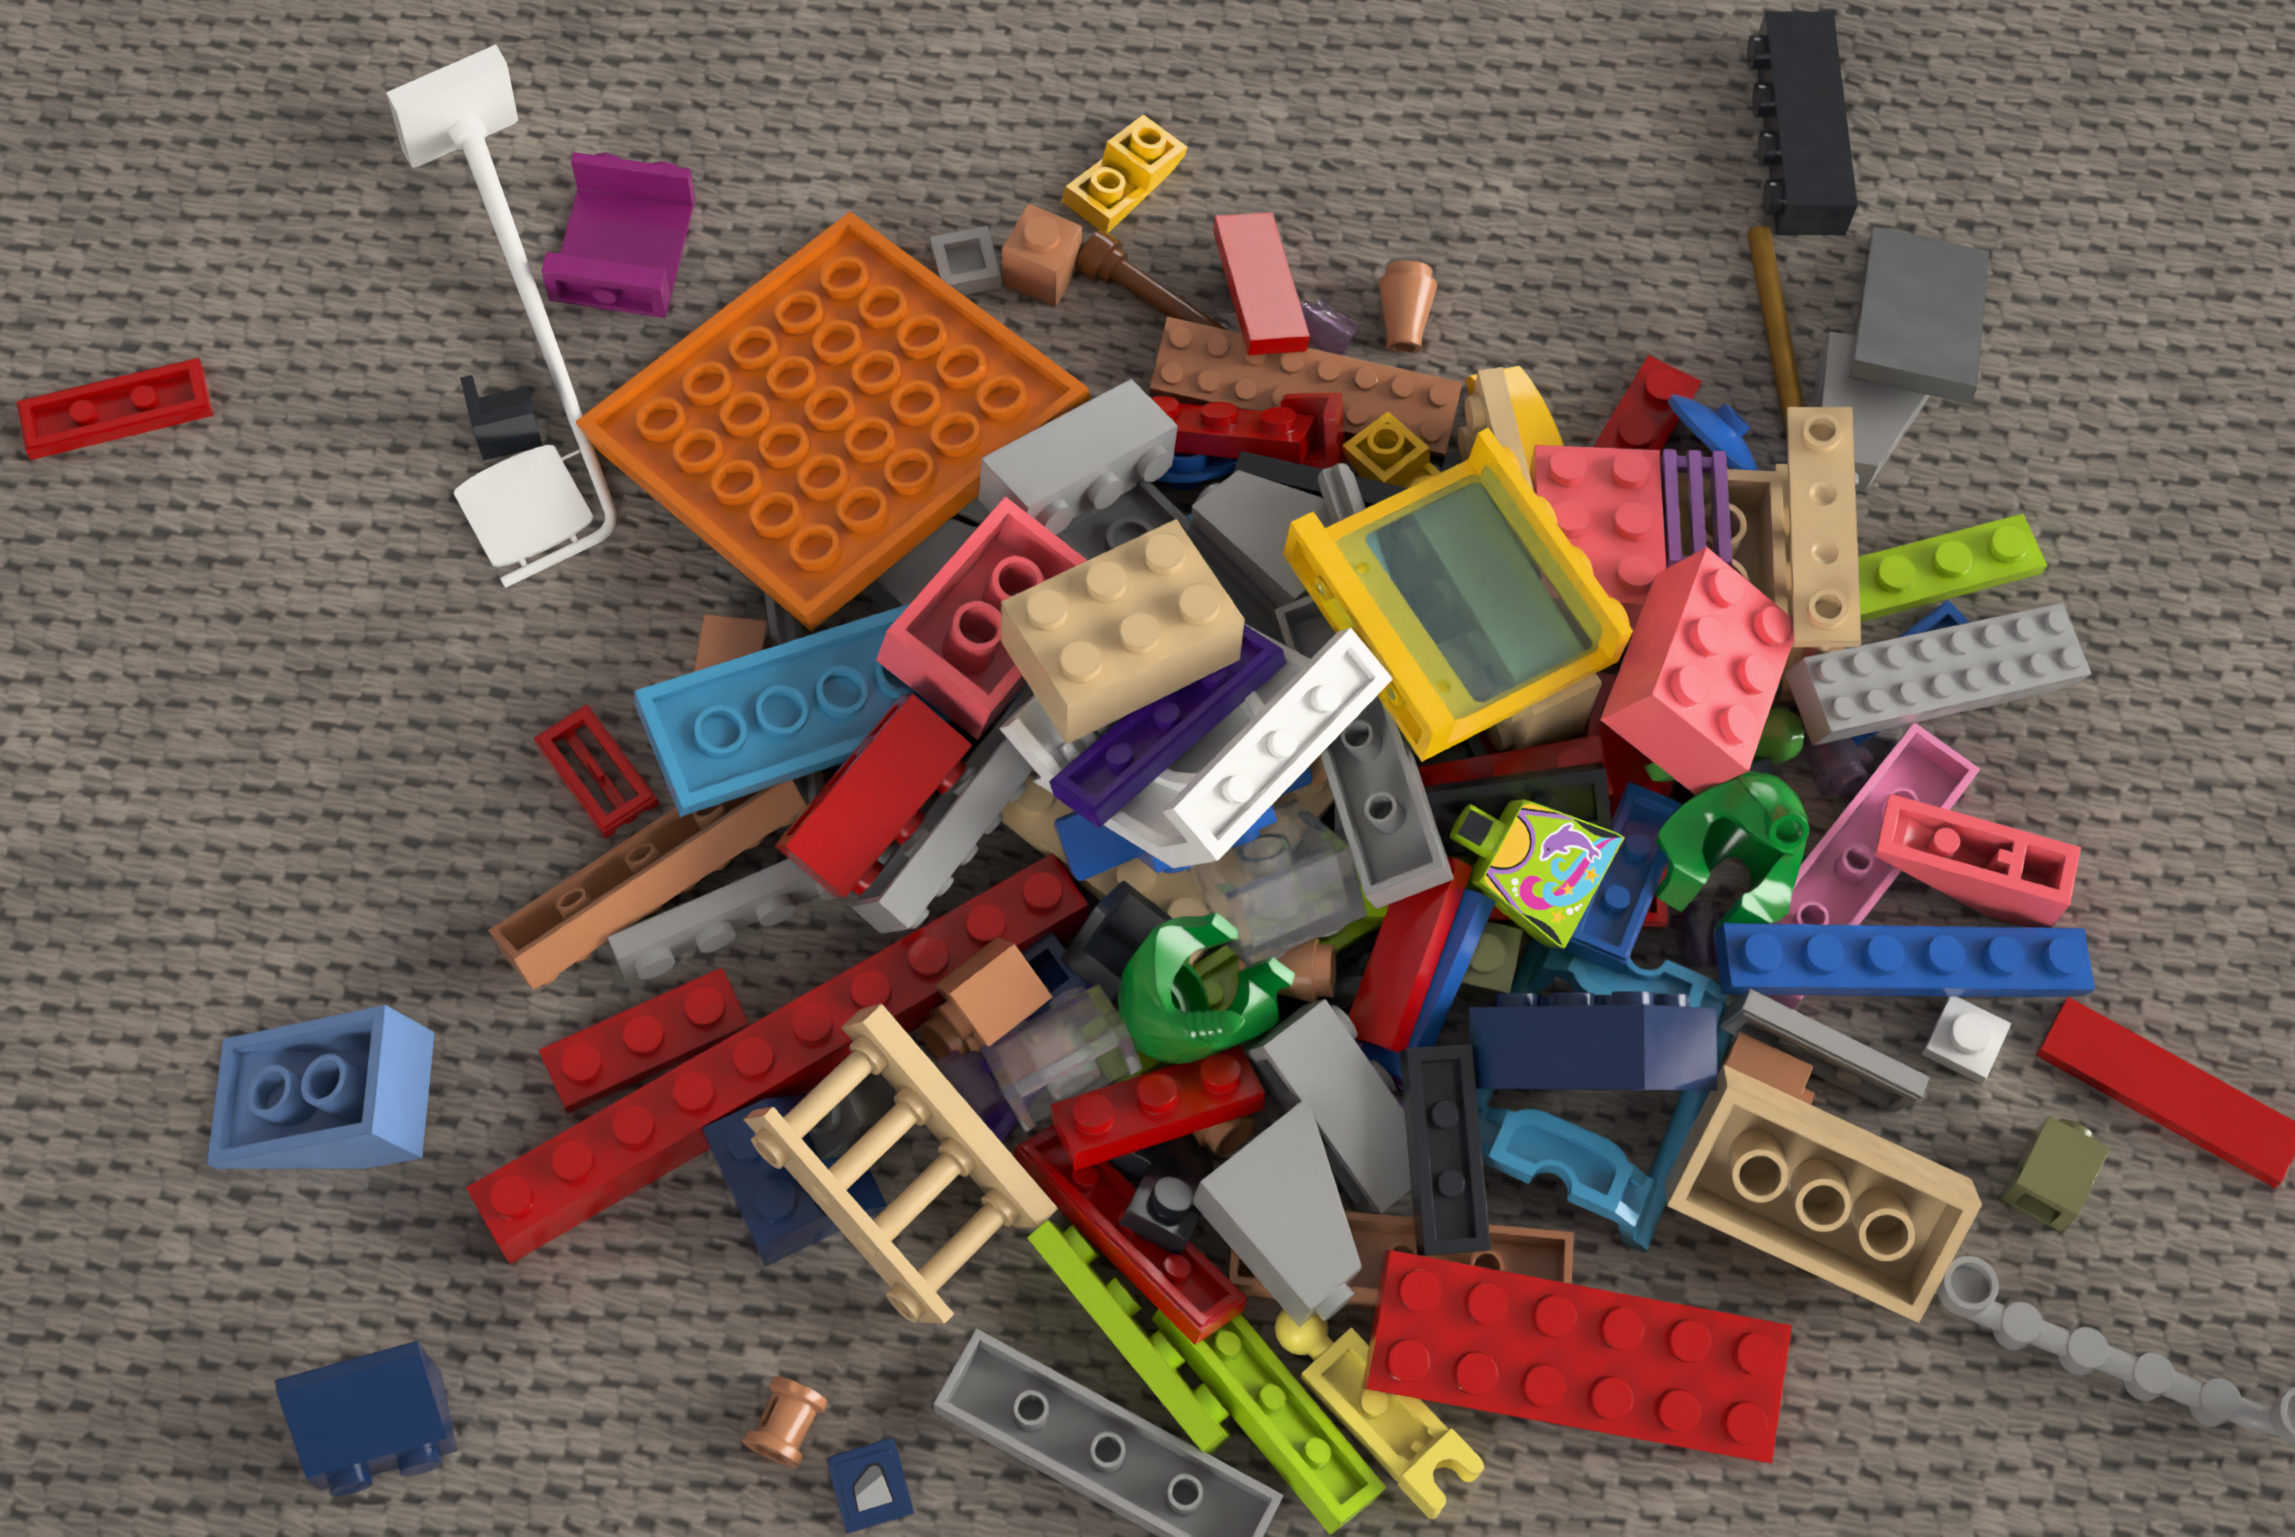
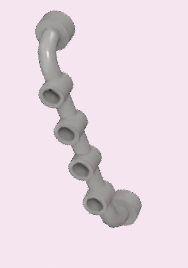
[1937,1256,2295,1446]

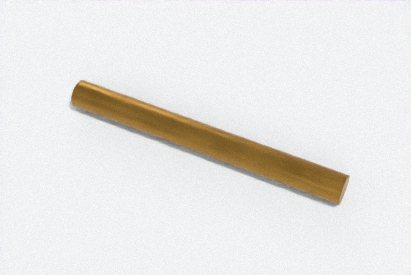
[1747,226,1805,439]

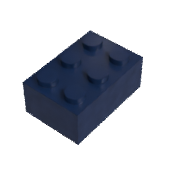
[1469,991,1717,1091]

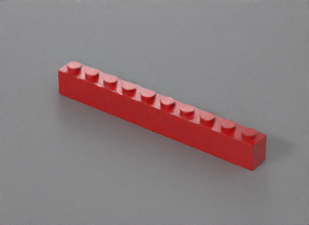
[466,853,1088,1264]

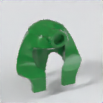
[1655,771,1809,930]
[1118,912,1295,1064]

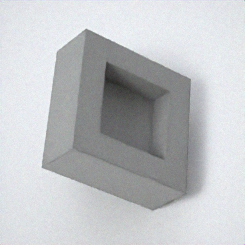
[930,226,1001,295]

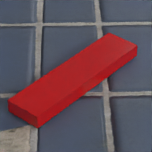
[2035,997,2295,1188]
[1013,1124,1248,1345]

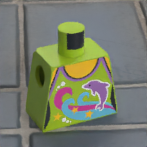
[1450,799,1625,949]

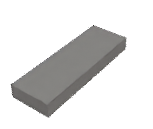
[1720,989,1930,1113]

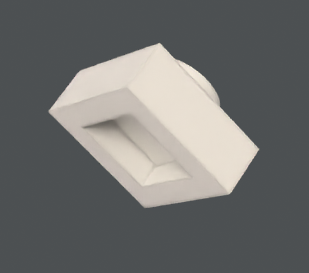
[1921,997,2011,1084]

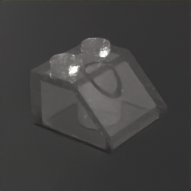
[1187,798,1367,966]
[980,984,1143,1132]

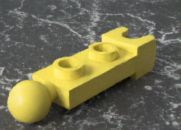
[1274,1309,1484,1519]

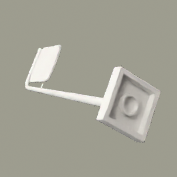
[386,45,617,588]

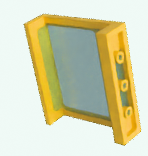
[1283,428,1633,762]

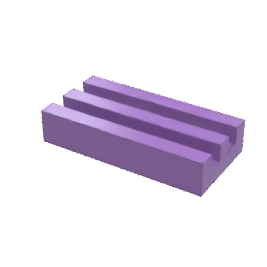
[1660,449,1733,569]

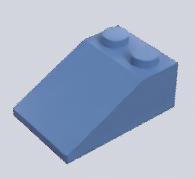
[207,1005,435,1169]

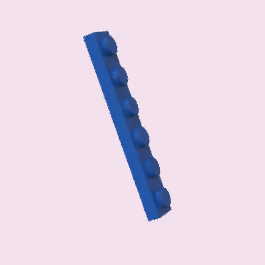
[1713,923,2095,997]

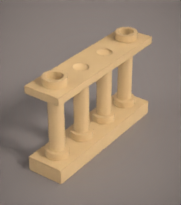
[1774,407,1861,701]
[743,1004,1058,1324]

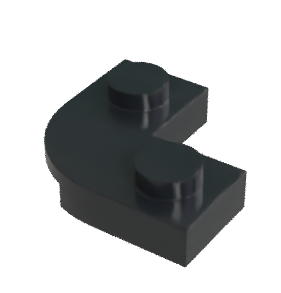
[1107,1133,1214,1255]

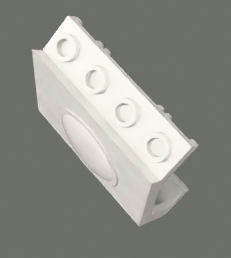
[999,623,1393,868]

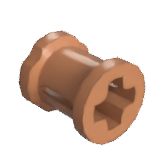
[742,1376,827,1468]

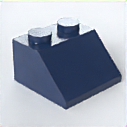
[702,1093,887,1267]
[274,1341,458,1496]

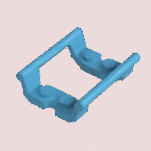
[1476,936,1733,1253]

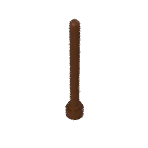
[1075,229,1228,330]

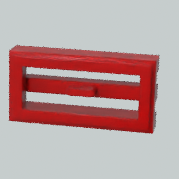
[534,704,659,839]

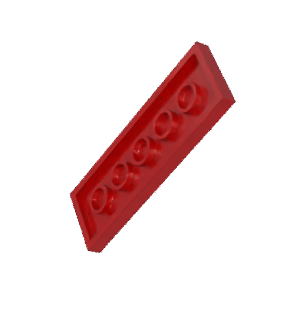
[1362,1250,1792,1464]

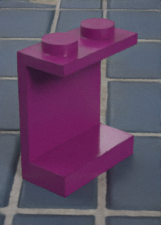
[541,152,696,318]

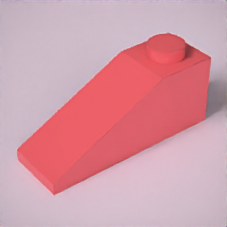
[1874,794,2081,928]

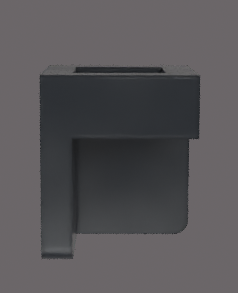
[460,375,543,461]
[1060,880,1173,1001]

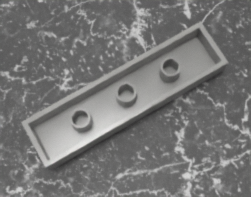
[1275,595,1454,909]
[1785,603,2092,746]
[851,684,1036,934]
[933,1328,1284,1537]

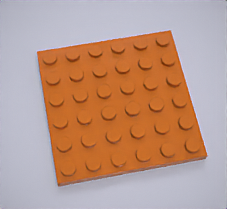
[575,211,1091,632]

